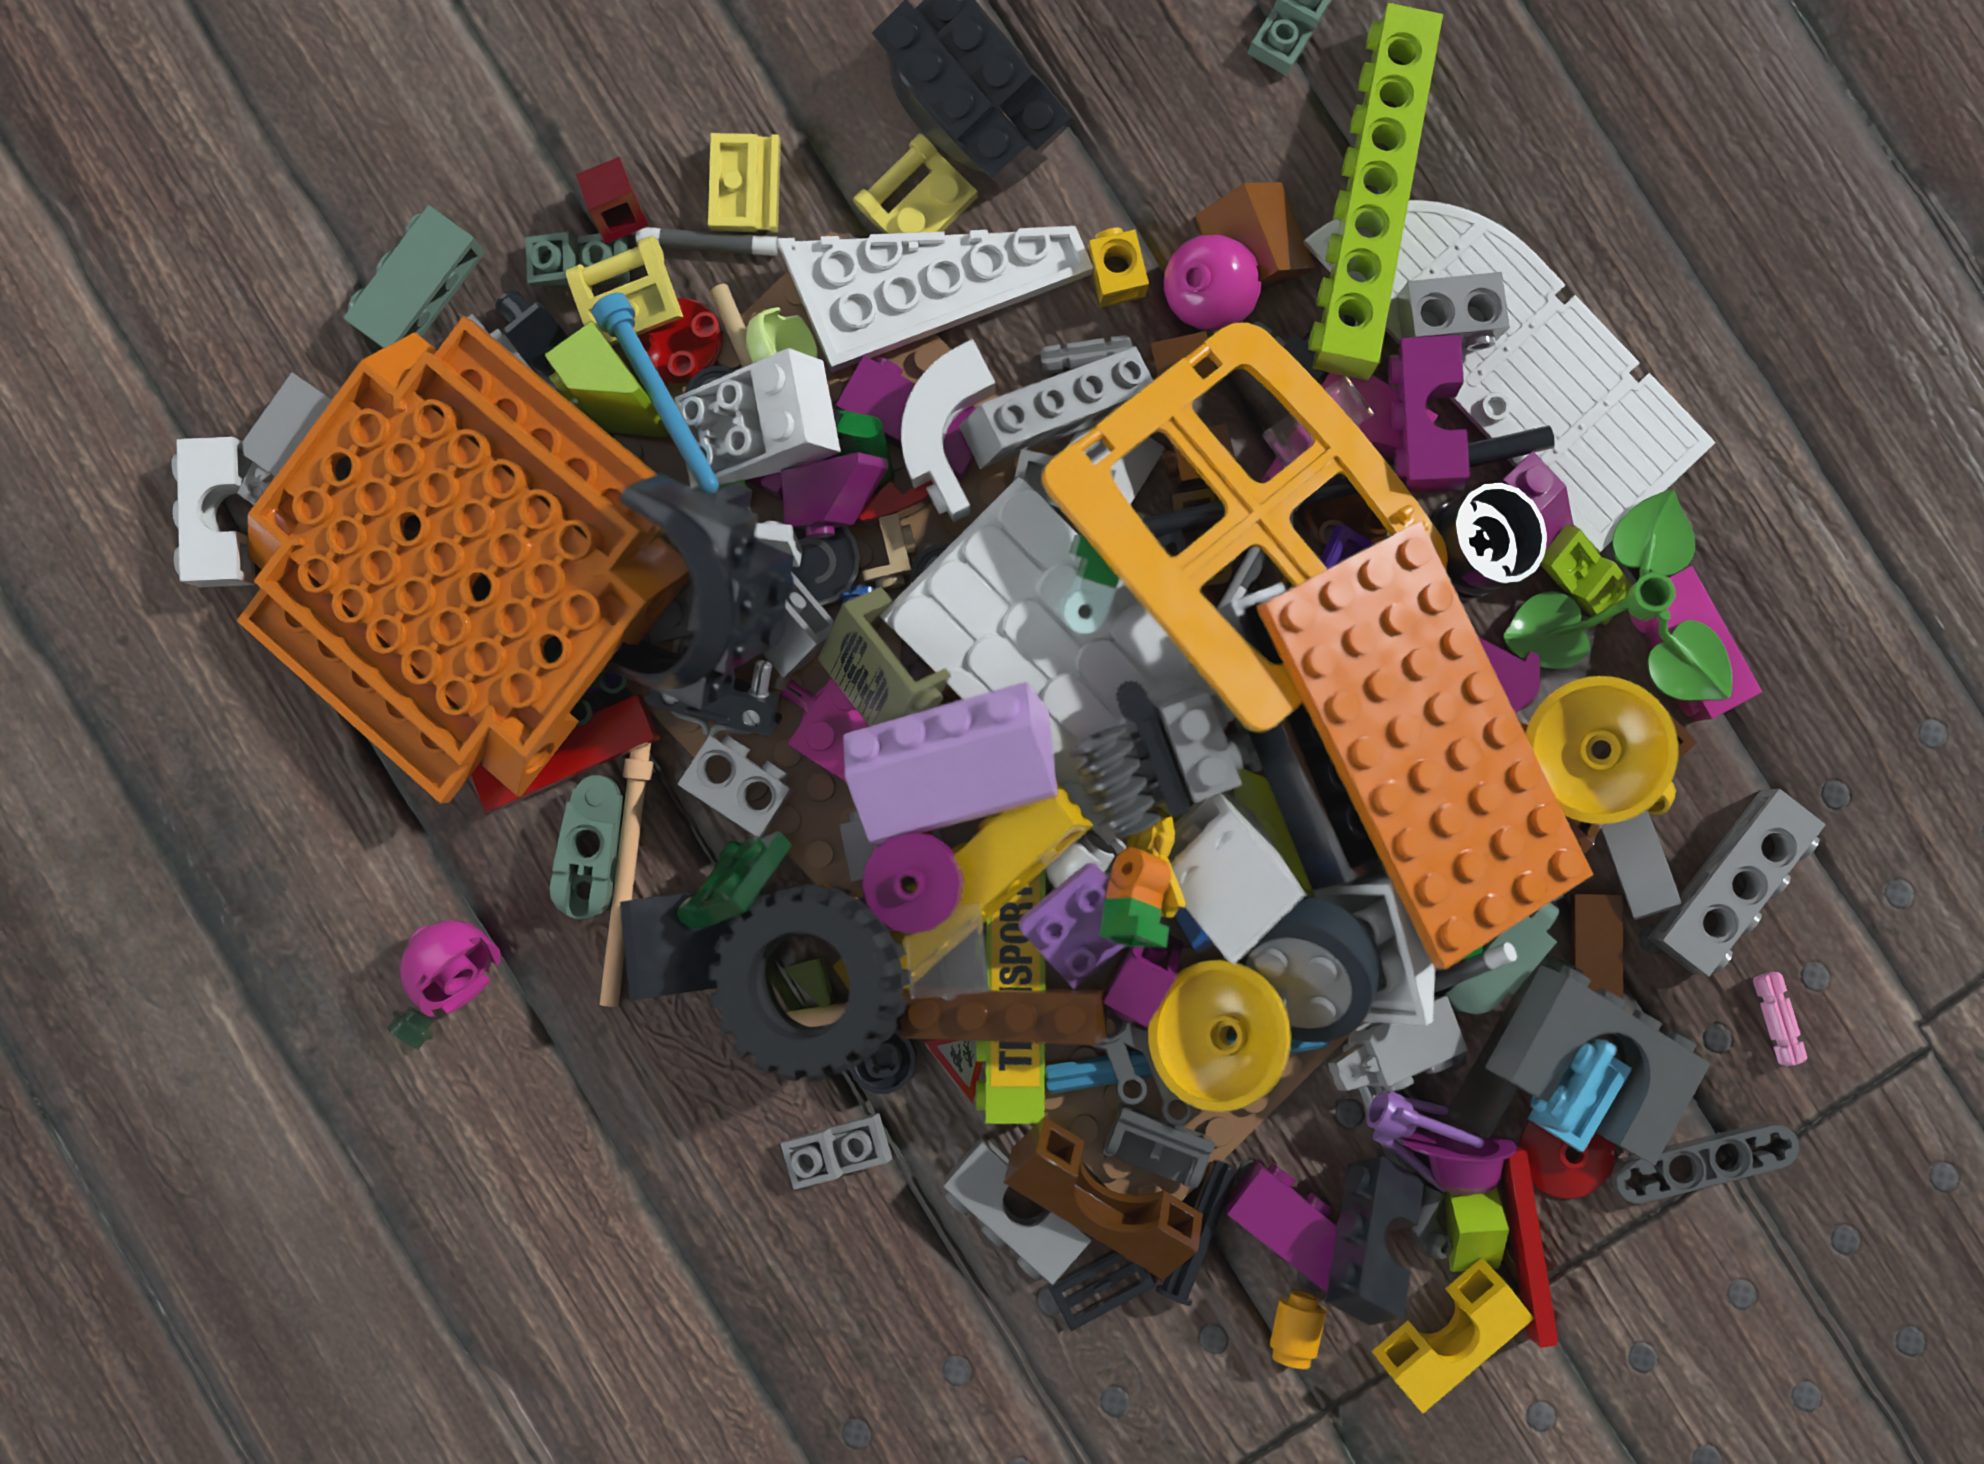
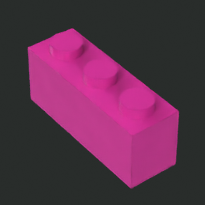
[1629,566,1762,722]

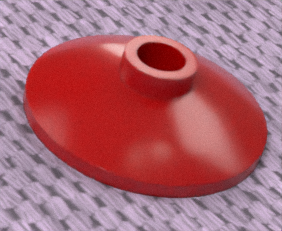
[1519,1120,1615,1199]

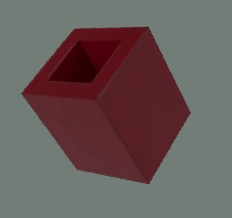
[576,157,649,244]

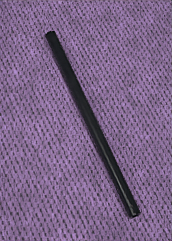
[1141,425,1555,539]

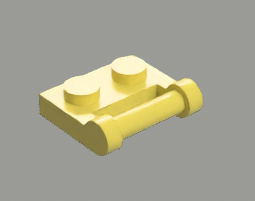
[853,133,978,234]
[566,235,683,346]

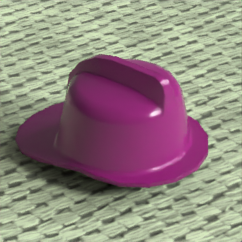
[1400,1132,1517,1195]

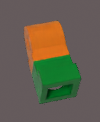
[1099,847,1171,948]

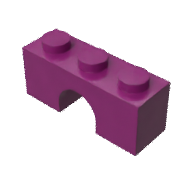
[1388,335,1470,493]

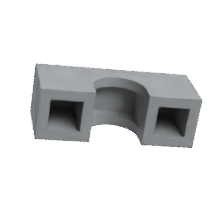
[943,1135,1091,1285]

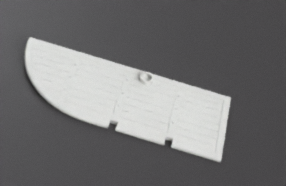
[1303,200,1716,553]

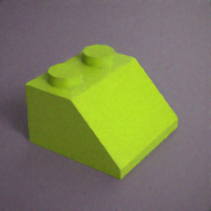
[545,321,670,437]

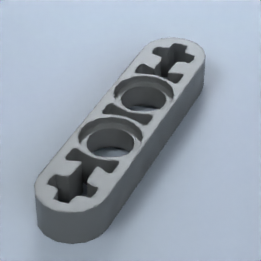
[1609,1122,1799,1204]

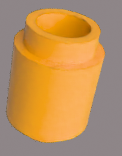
[1269,1291,1327,1369]

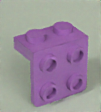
[1019,863,1125,989]

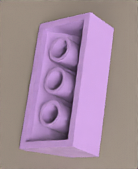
[844,681,1057,846]

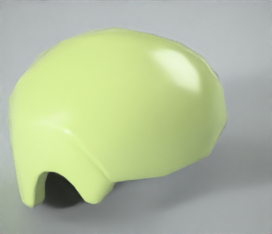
[746,307,818,363]

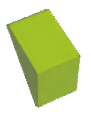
[1444,1187,1509,1272]

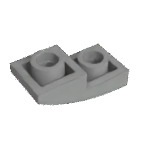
[1600,810,1682,920]
[780,1113,893,1190]

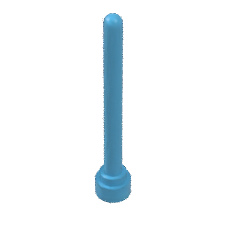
[591,293,719,494]

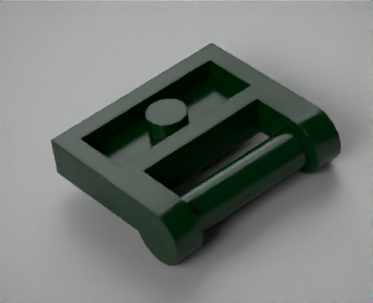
[677,831,792,929]

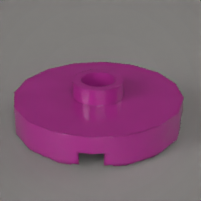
[862,832,964,934]

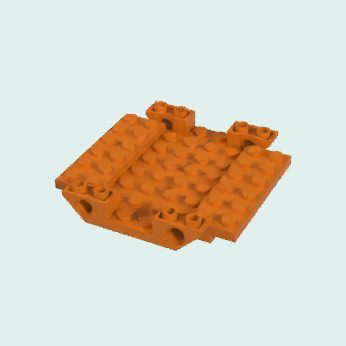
[237,316,691,803]

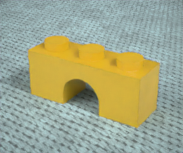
[1371,1257,1534,1414]

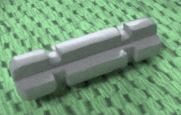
[1040,335,1132,374]

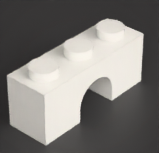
[172,437,255,587]

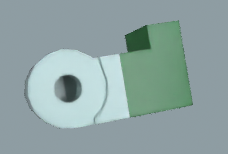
[1058,534,1120,634]

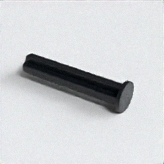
[1155,1160,1237,1306]

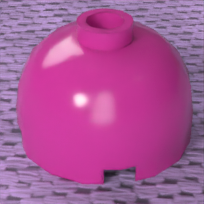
[1164,235,1261,331]
[399,920,501,1016]

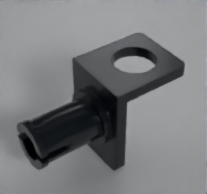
[495,290,569,393]

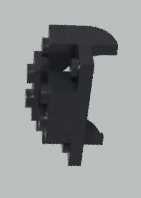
[872,0,1075,186]

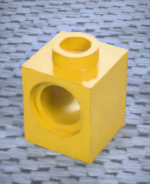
[1087,228,1149,308]

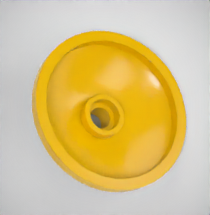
[1525,676,1678,824]
[1148,960,1290,1112]

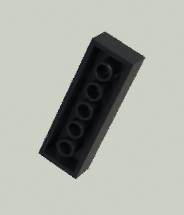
[1216,580,1384,890]

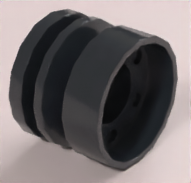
[1427,483,1547,601]

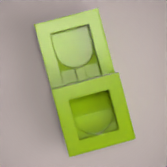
[1540,524,1632,625]

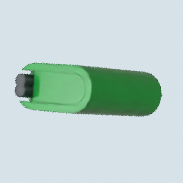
[833,410,895,487]

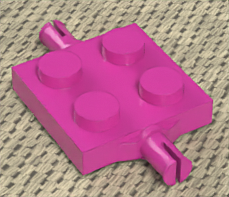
[782,677,870,784]

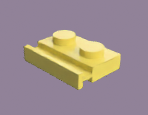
[708,133,781,232]

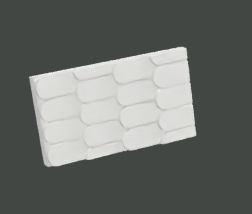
[879,477,1236,844]

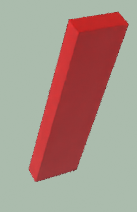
[471,694,660,813]
[1501,1144,1558,1348]

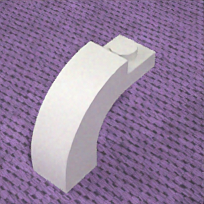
[902,339,995,522]

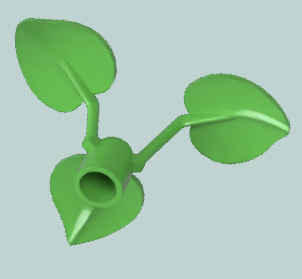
[1503,490,1733,701]

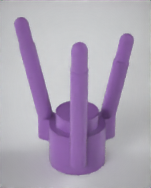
[1367,1091,1483,1192]

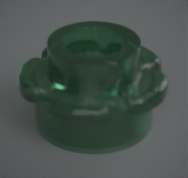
[387,1006,433,1049]

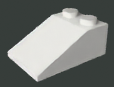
[1313,865,1435,1026]

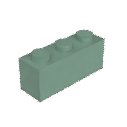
[343,205,486,348]

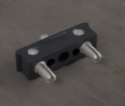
[644,639,783,737]

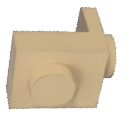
[862,513,917,590]

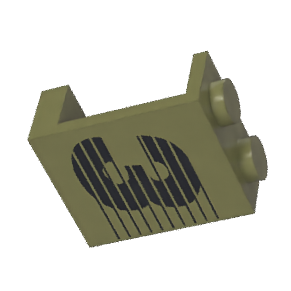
[817,587,951,726]

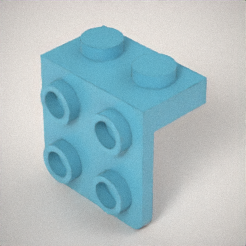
[1527,1039,1632,1152]

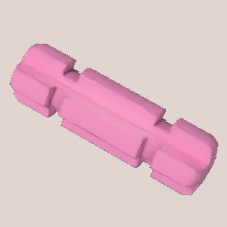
[1753,972,1807,1066]

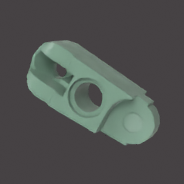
[550,775,624,919]
[1438,902,1559,1014]

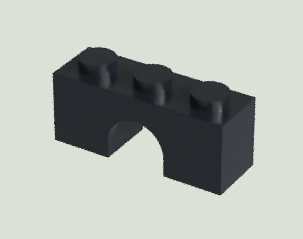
[1325,1156,1424,1326]

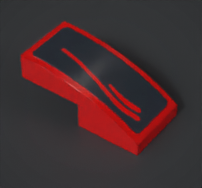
[858,480,933,528]

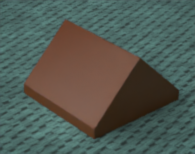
[1194,182,1315,290]

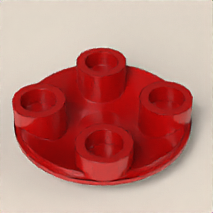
[638,298,723,384]

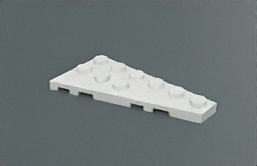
[778,226,1093,372]

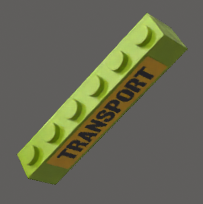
[976,869,1046,1124]

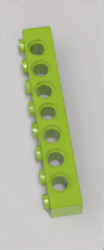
[1308,3,1443,380]

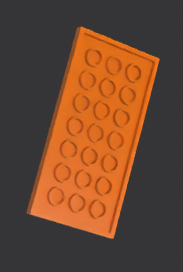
[1256,521,1593,969]

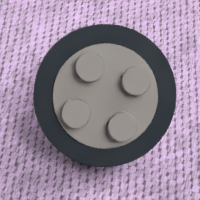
[1226,896,1382,1042]

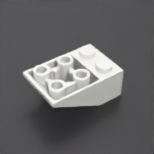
[675,348,841,490]
[1168,792,1305,964]

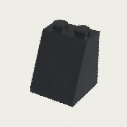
[620,892,759,1001]

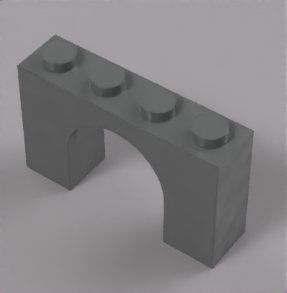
[1485,965,1711,1166]

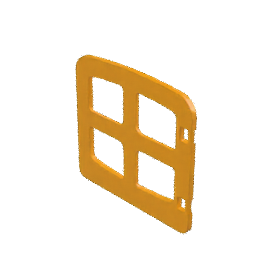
[1041,323,1448,732]

